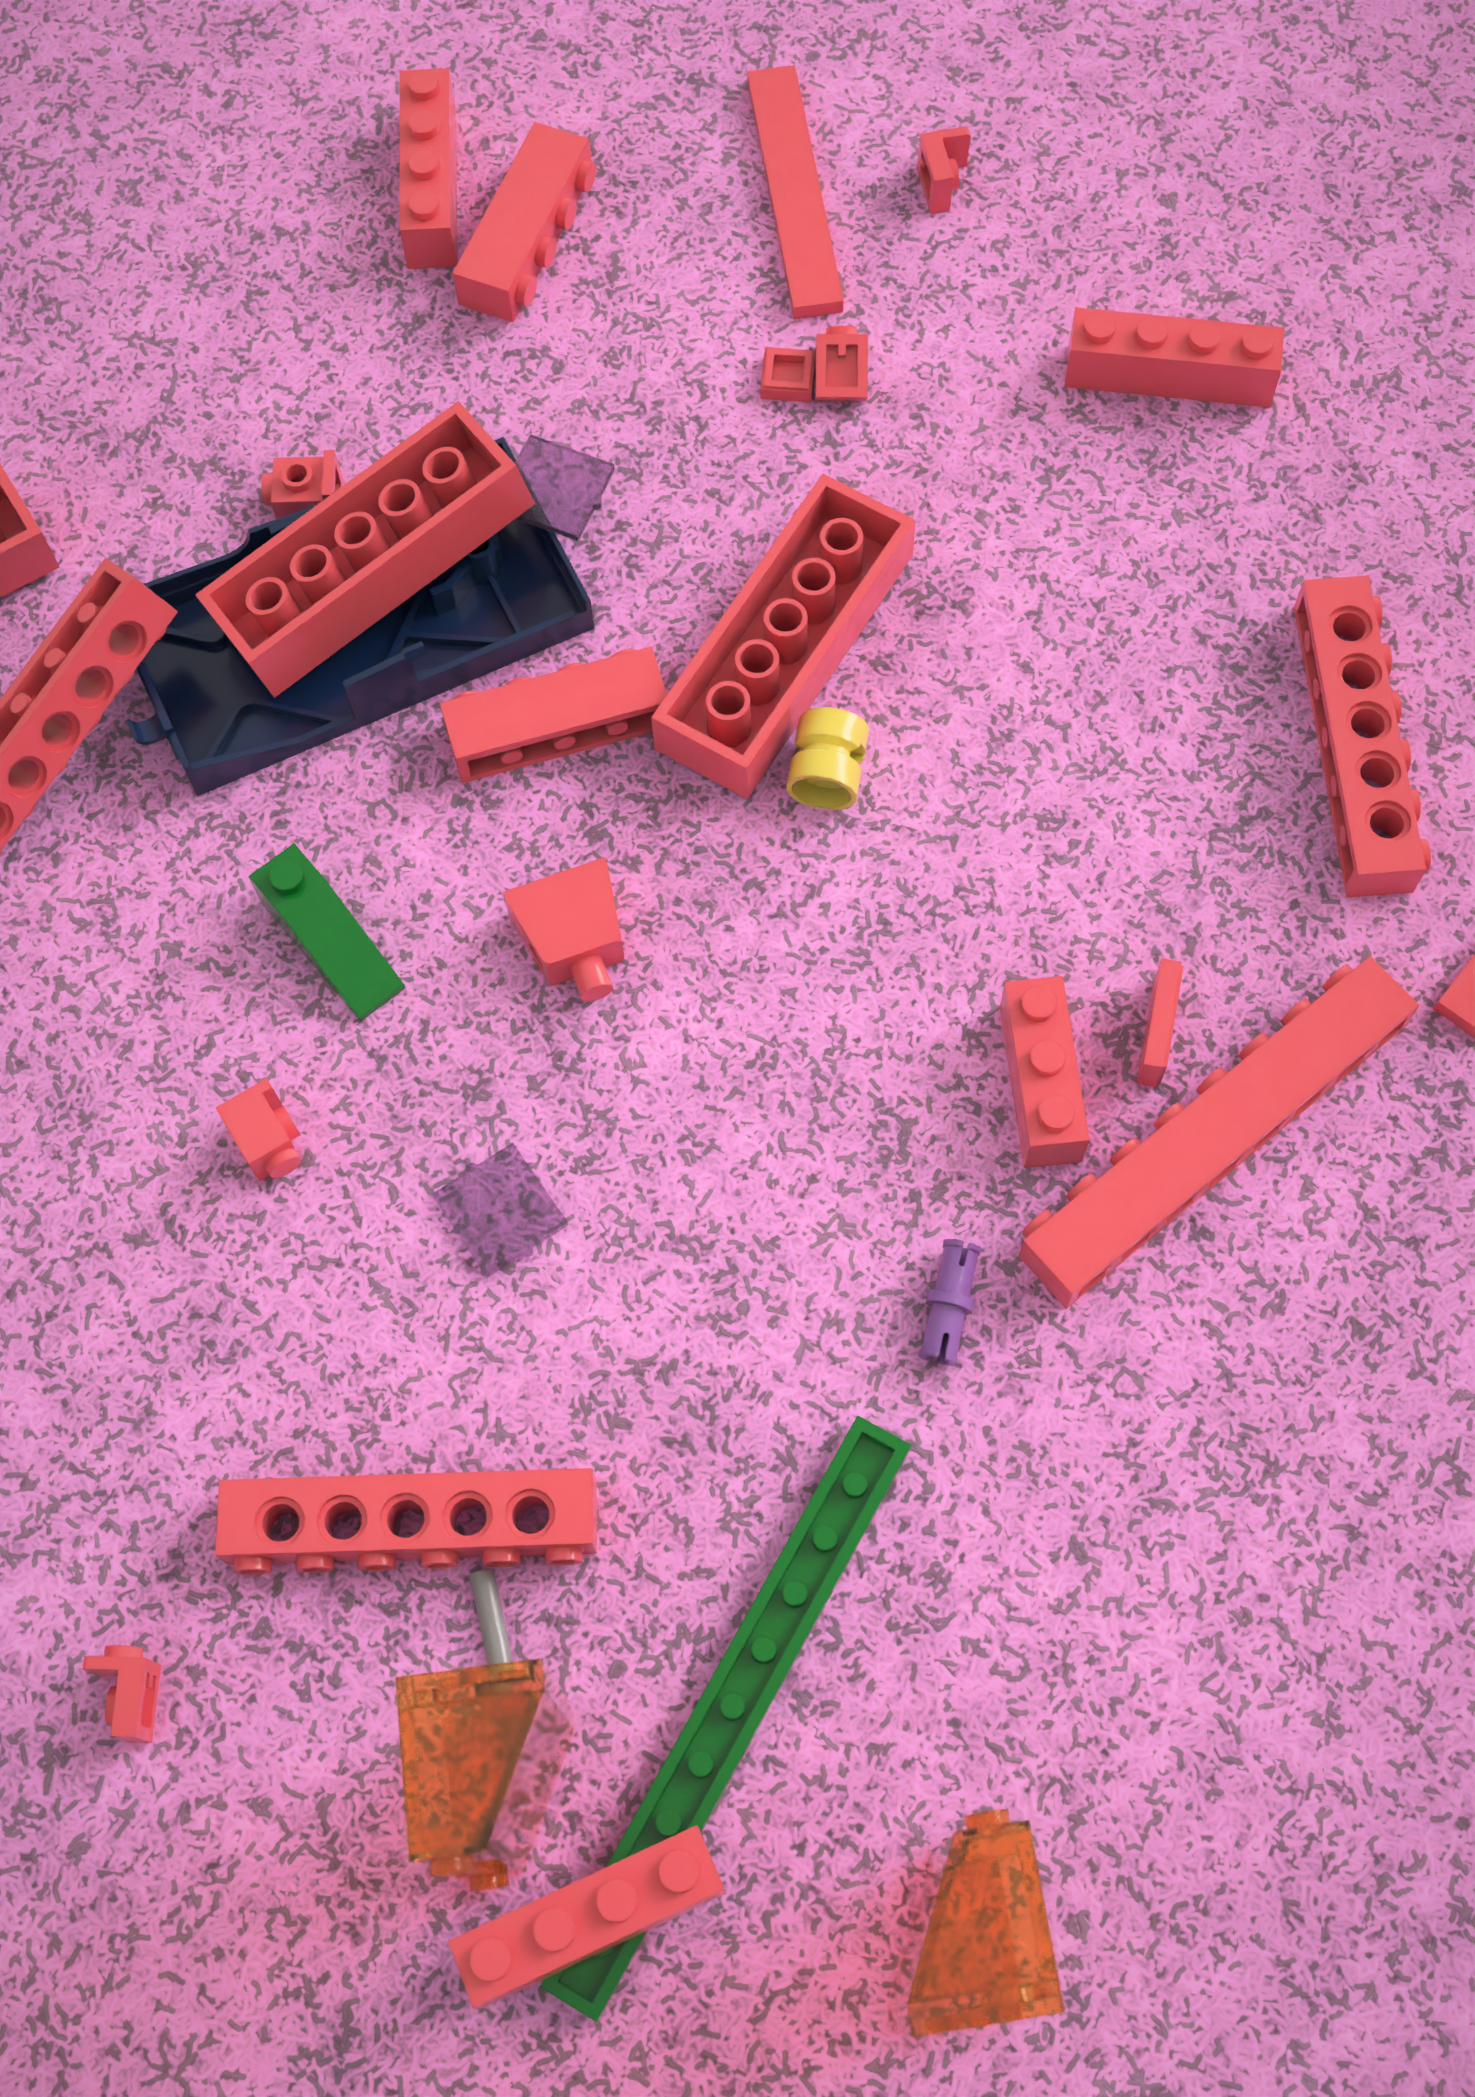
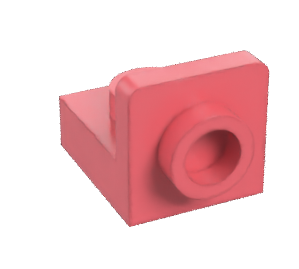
[917,127,971,214]
[815,325,868,401]
[82,1645,161,1743]

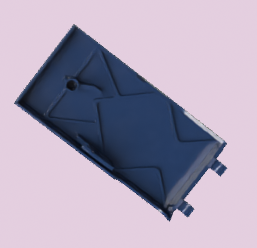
[126,437,595,797]

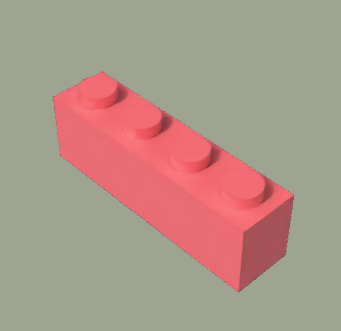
[399,68,458,269]
[452,122,596,322]
[1064,307,1284,408]
[440,646,667,783]
[448,1825,727,2008]

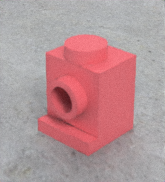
[261,450,343,519]
[216,1078,302,1181]

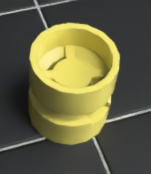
[786,707,869,810]

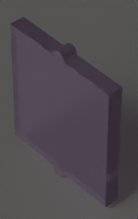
[515,434,615,541]
[431,1142,569,1278]

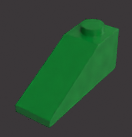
[248,843,406,1022]

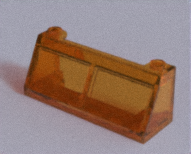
[395,1658,575,1891]
[889,1809,1065,2038]

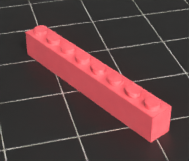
[1019,956,1420,1309]

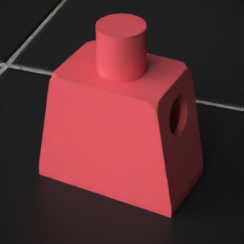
[503,857,625,1002]

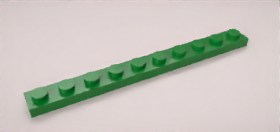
[540,1415,912,2022]

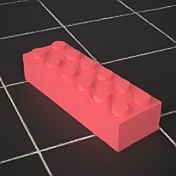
[195,401,535,698]
[651,473,916,800]

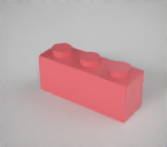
[999,976,1090,1168]

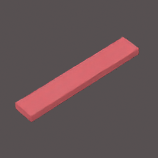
[747,65,844,319]

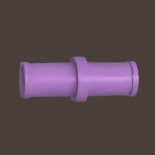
[918,1239,981,1366]

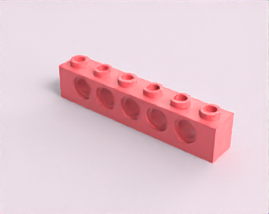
[0,558,178,854]
[1294,575,1431,898]
[215,1468,597,1575]

